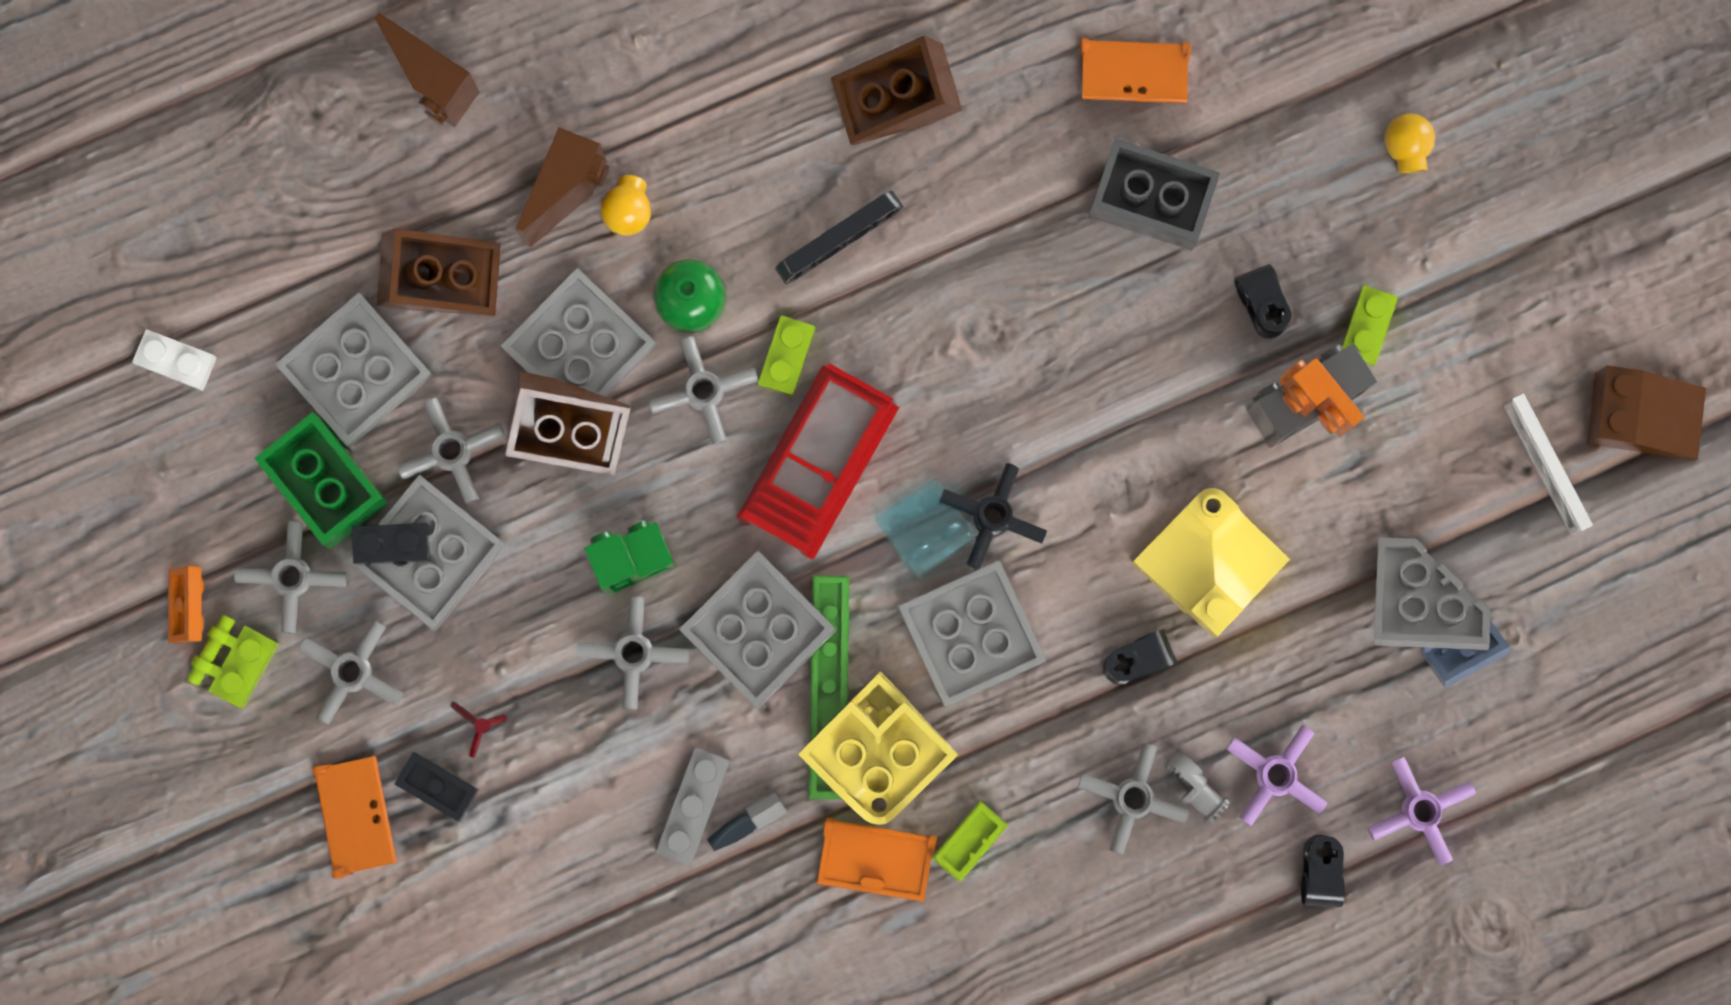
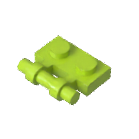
[186,614,280,709]

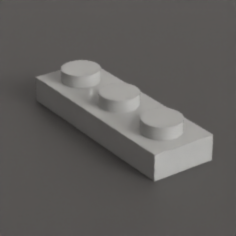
[656,748,730,866]

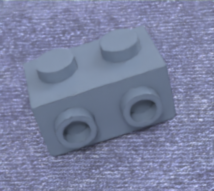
[1421,620,1510,688]

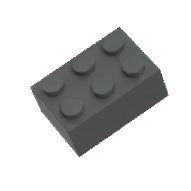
[1089,138,1220,251]
[1247,344,1377,449]

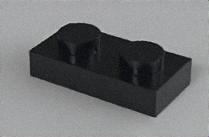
[352,523,430,565]
[394,752,479,822]

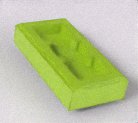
[932,801,1008,882]

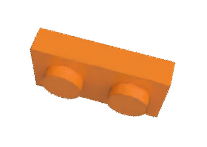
[168,566,204,644]

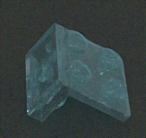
[876,479,979,580]

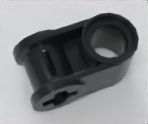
[1234,264,1291,339]
[1103,629,1178,685]
[1301,834,1345,907]

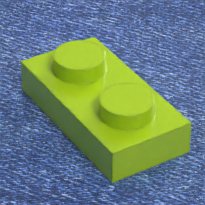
[1342,285,1398,367]
[758,315,816,397]

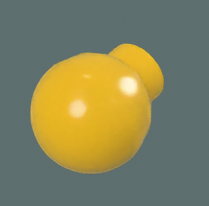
[1384,113,1435,173]
[600,175,651,236]

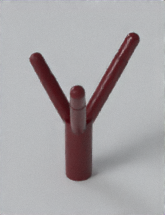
[450,701,507,758]

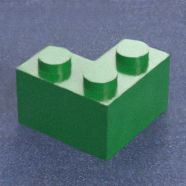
[584,520,676,596]

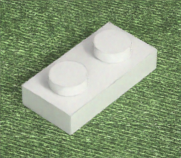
[132,329,217,391]

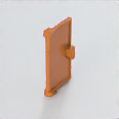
[1080,38,1191,104]
[312,756,397,879]
[817,817,938,902]

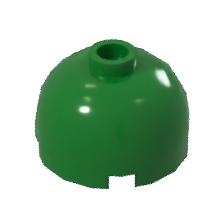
[653,259,727,334]

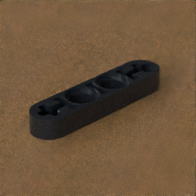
[775,191,903,284]

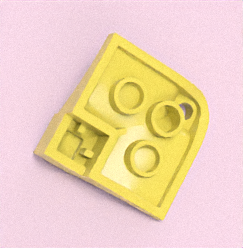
[1132,488,1290,638]
[798,671,958,825]

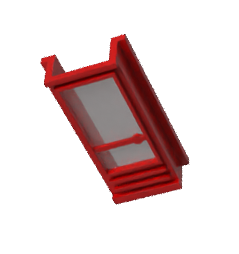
[736,363,900,561]

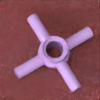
[1226,725,1328,826]
[1368,757,1476,866]

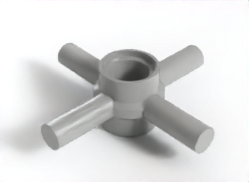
[649,337,758,445]
[397,398,506,505]
[234,521,349,634]
[577,597,690,710]
[299,620,403,724]
[1078,743,1189,855]

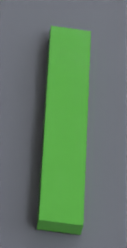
[809,575,849,799]

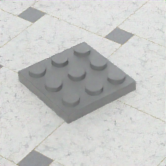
[500,268,657,397]
[275,292,433,448]
[348,475,507,631]
[679,551,837,709]
[898,560,1046,708]

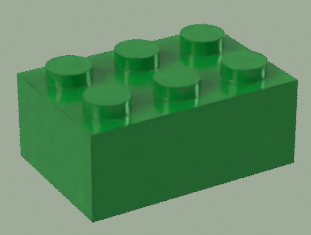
[254,412,389,549]

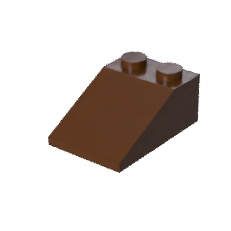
[375,12,480,127]
[831,36,962,145]
[515,127,609,247]
[376,228,501,316]
[1587,365,1706,461]
[505,372,631,476]

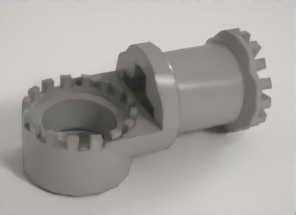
[1165,750,1231,826]

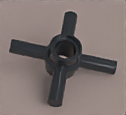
[939,463,1047,570]

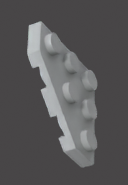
[1374,538,1490,650]

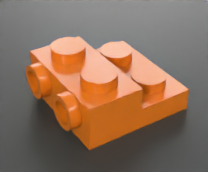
[1279,358,1365,438]

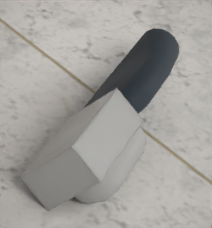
[707,792,787,851]

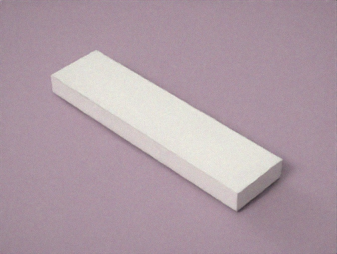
[1504,393,1593,535]

